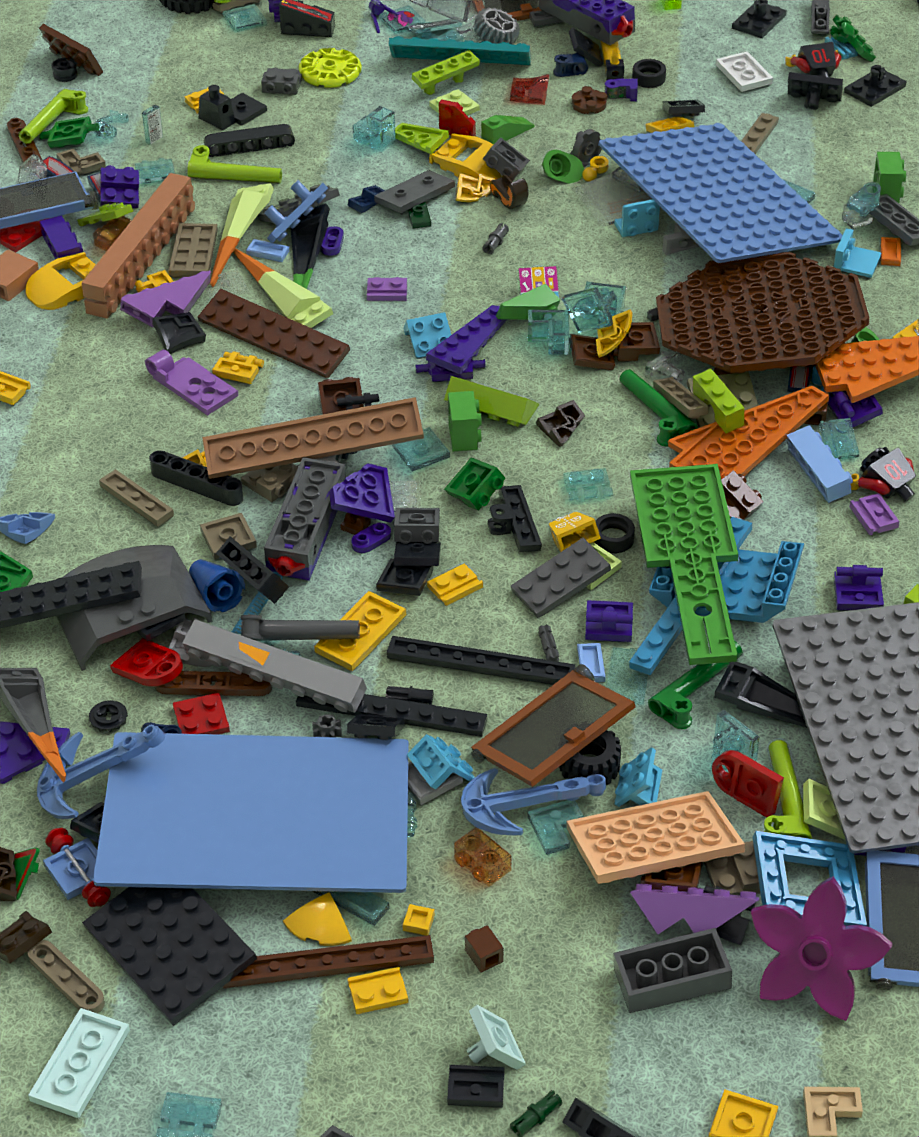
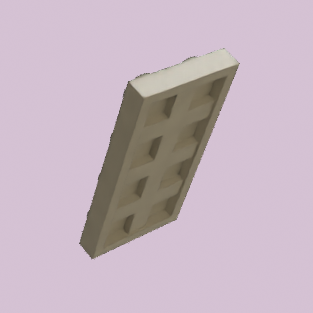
[169,223,218,277]

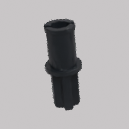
[386,686,434,705]

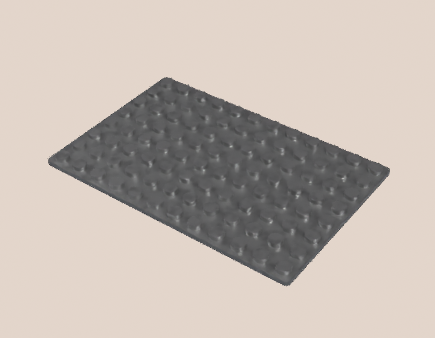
[772,602,919,854]

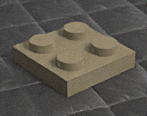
[200,513,257,560]

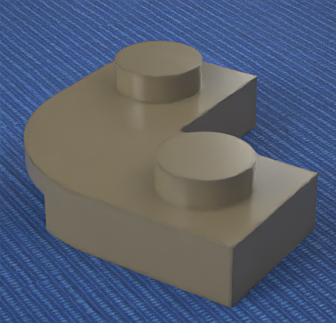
[56,149,106,174]

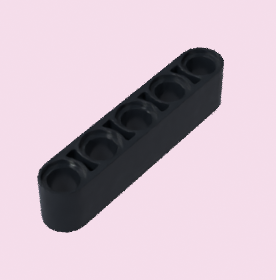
[203,124,295,157]
[149,450,243,506]

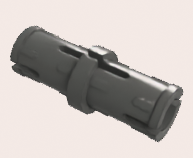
[482,223,509,254]

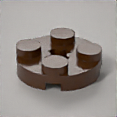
[571,86,607,114]

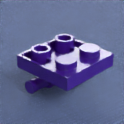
[827,391,883,431]
[833,565,884,610]
[585,600,633,642]

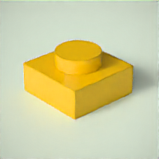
[403,904,435,935]

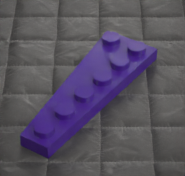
[426,305,507,374]

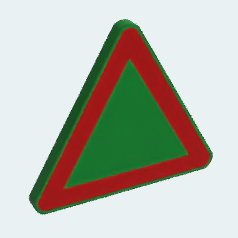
[14,847,40,900]

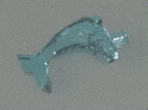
[94,110,129,139]

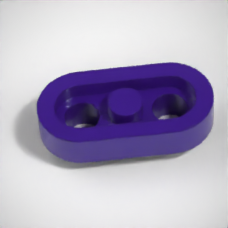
[321,226,344,256]
[351,523,391,553]

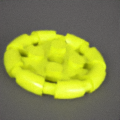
[298,48,362,88]

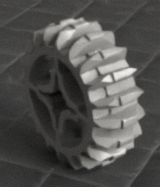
[473,7,520,45]

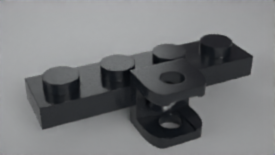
[487,485,542,552]

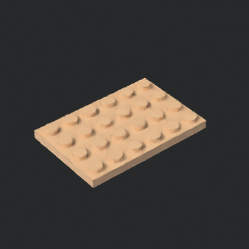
[566,791,745,884]

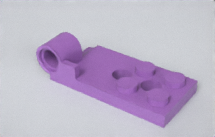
[145,349,239,416]

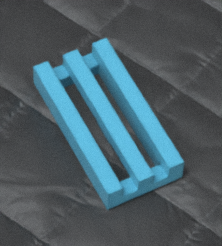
[825,36,858,60]

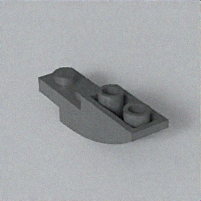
[811,0,830,34]

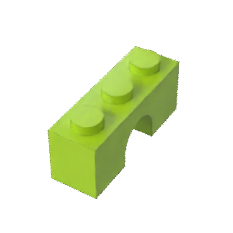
[693,369,744,433]

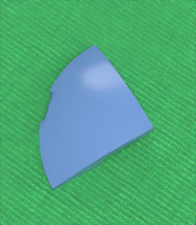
[0,512,55,544]

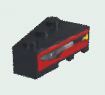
[279,0,335,37]

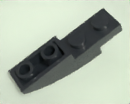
[562,1097,641,1137]

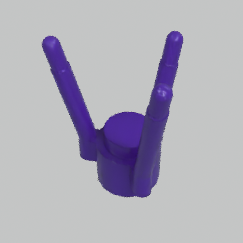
[369,0,399,33]

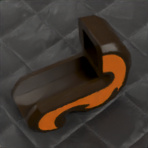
[490,175,529,209]

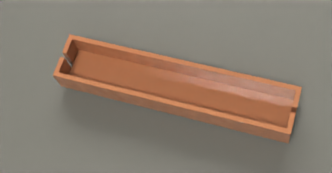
[82,173,195,319]

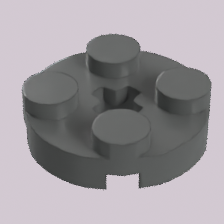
[570,129,602,167]

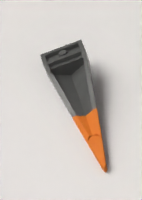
[0,668,66,782]

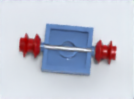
[43,828,111,907]

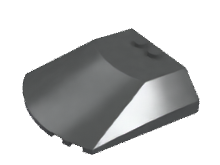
[56,545,213,671]

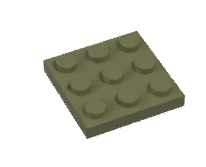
[687,372,758,428]

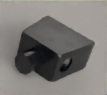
[198,85,236,131]

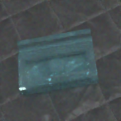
[819,418,860,460]

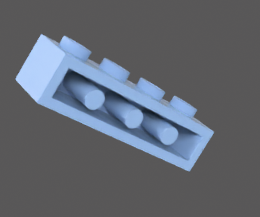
[787,425,853,503]

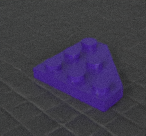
[329,463,395,523]
[0,721,70,784]

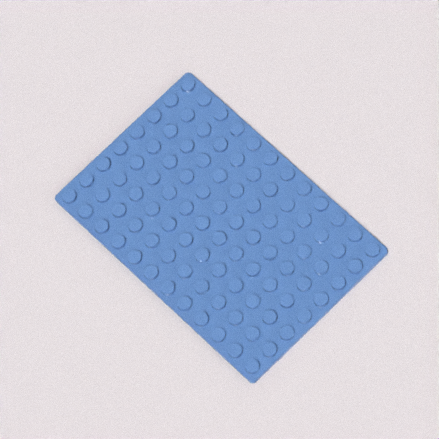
[598,123,843,263]
[93,732,409,893]

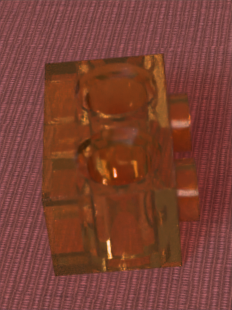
[454,827,512,887]

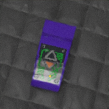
[605,79,638,101]

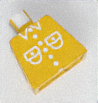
[549,512,601,552]

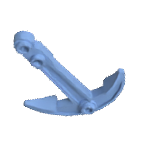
[37,725,165,819]
[461,768,606,835]

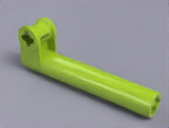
[19,89,88,144]
[187,145,282,183]
[764,740,812,839]

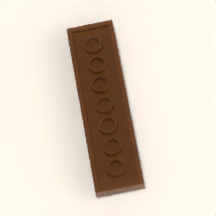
[198,288,350,378]

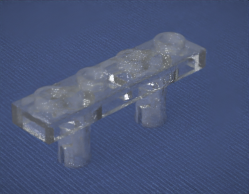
[645,349,704,384]

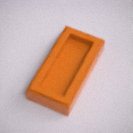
[881,237,901,266]

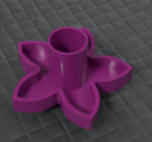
[751,876,893,1021]

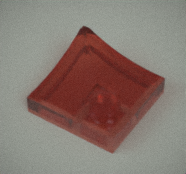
[509,74,549,105]

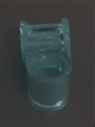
[847,182,881,218]

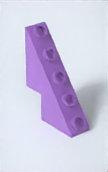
[120,271,211,327]
[630,884,760,934]

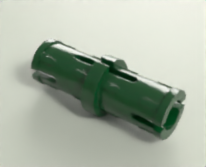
[510,1090,563,1137]

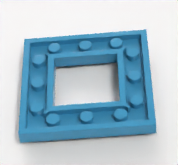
[752,831,867,926]

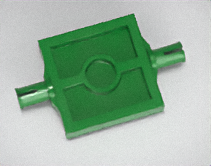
[39,116,99,148]

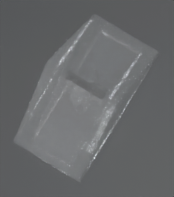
[18,154,47,184]

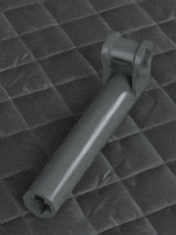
[241,615,360,641]

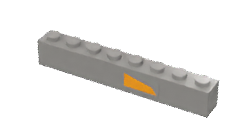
[182,619,367,713]

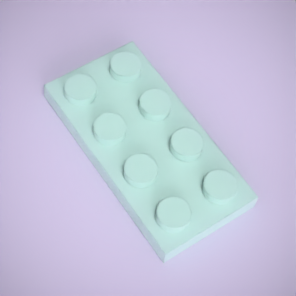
[28,1008,130,1119]

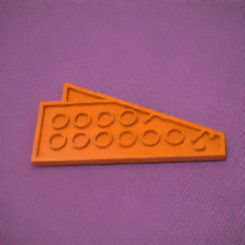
[815,336,919,403]
[668,385,829,479]

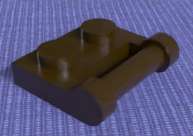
[0,911,52,964]

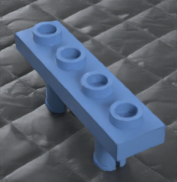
[264,180,328,243]

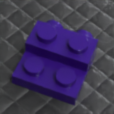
[100,165,139,208]

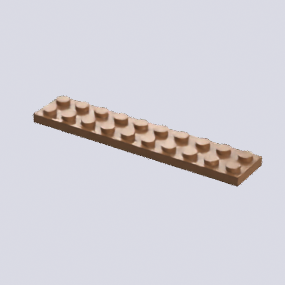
[202,397,424,479]

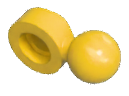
[582,156,609,182]

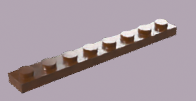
[223,935,434,989]

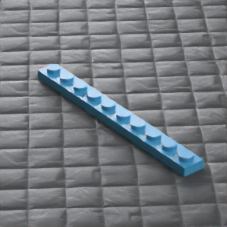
[629,517,752,676]

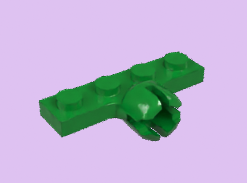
[830,14,876,62]

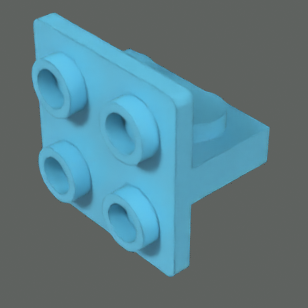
[614,747,662,807]

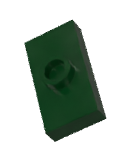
[407,201,431,229]

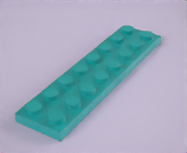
[389,36,531,65]

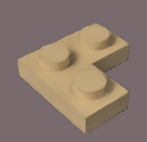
[803,1087,863,1137]

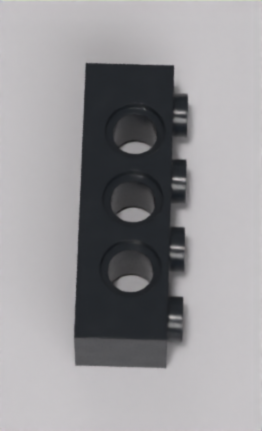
[216,536,290,604]

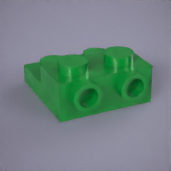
[444,457,506,511]

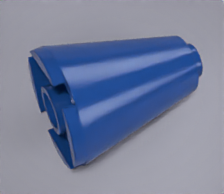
[189,559,245,612]

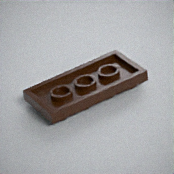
[39,23,103,76]

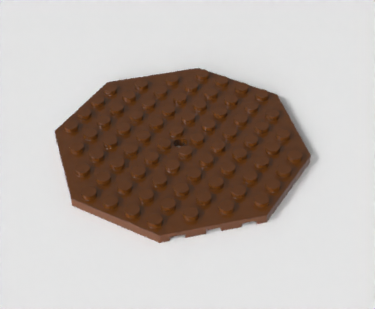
[656,252,870,373]

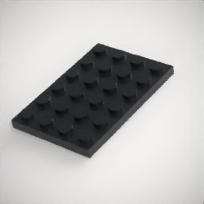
[82,887,258,1026]

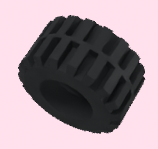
[559,723,621,785]

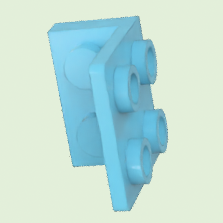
[614,199,660,237]
[834,228,881,278]
[403,312,451,358]
[407,734,475,789]

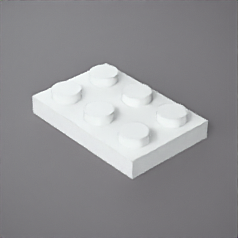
[716,51,773,92]

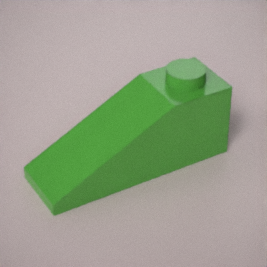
[481,115,535,144]
[496,283,560,320]

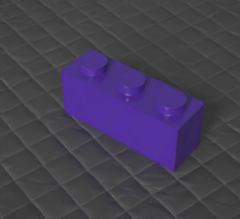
[40,215,83,259]

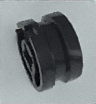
[52,57,78,82]

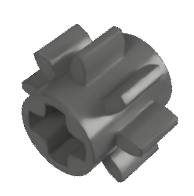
[312,715,342,737]

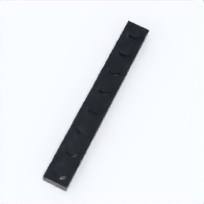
[387,636,575,688]
[296,694,487,737]

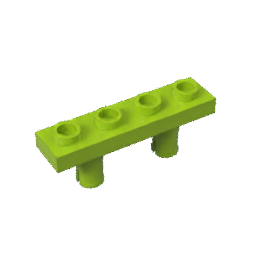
[412,50,480,95]

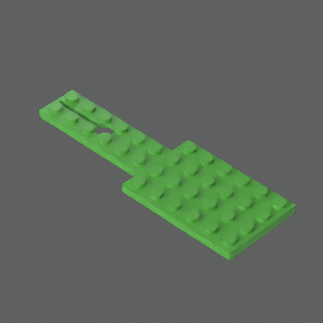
[630,464,738,665]

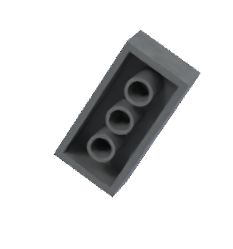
[613,928,732,1013]

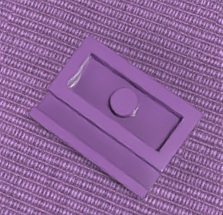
[367,277,407,301]
[849,493,900,535]

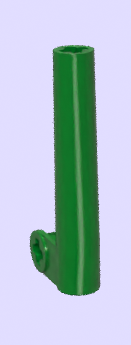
[619,369,698,447]
[648,641,743,729]

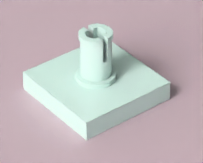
[467,1005,526,1070]

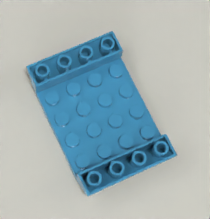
[649,541,804,623]

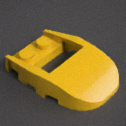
[429,134,502,179]
[26,252,96,310]

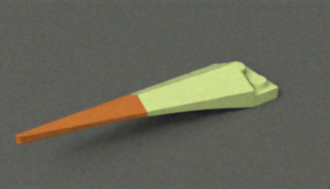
[210,183,274,287]
[233,248,333,328]

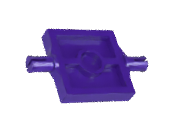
[415,359,486,382]

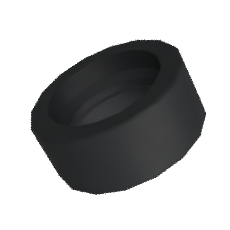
[632,59,666,88]
[594,513,635,554]

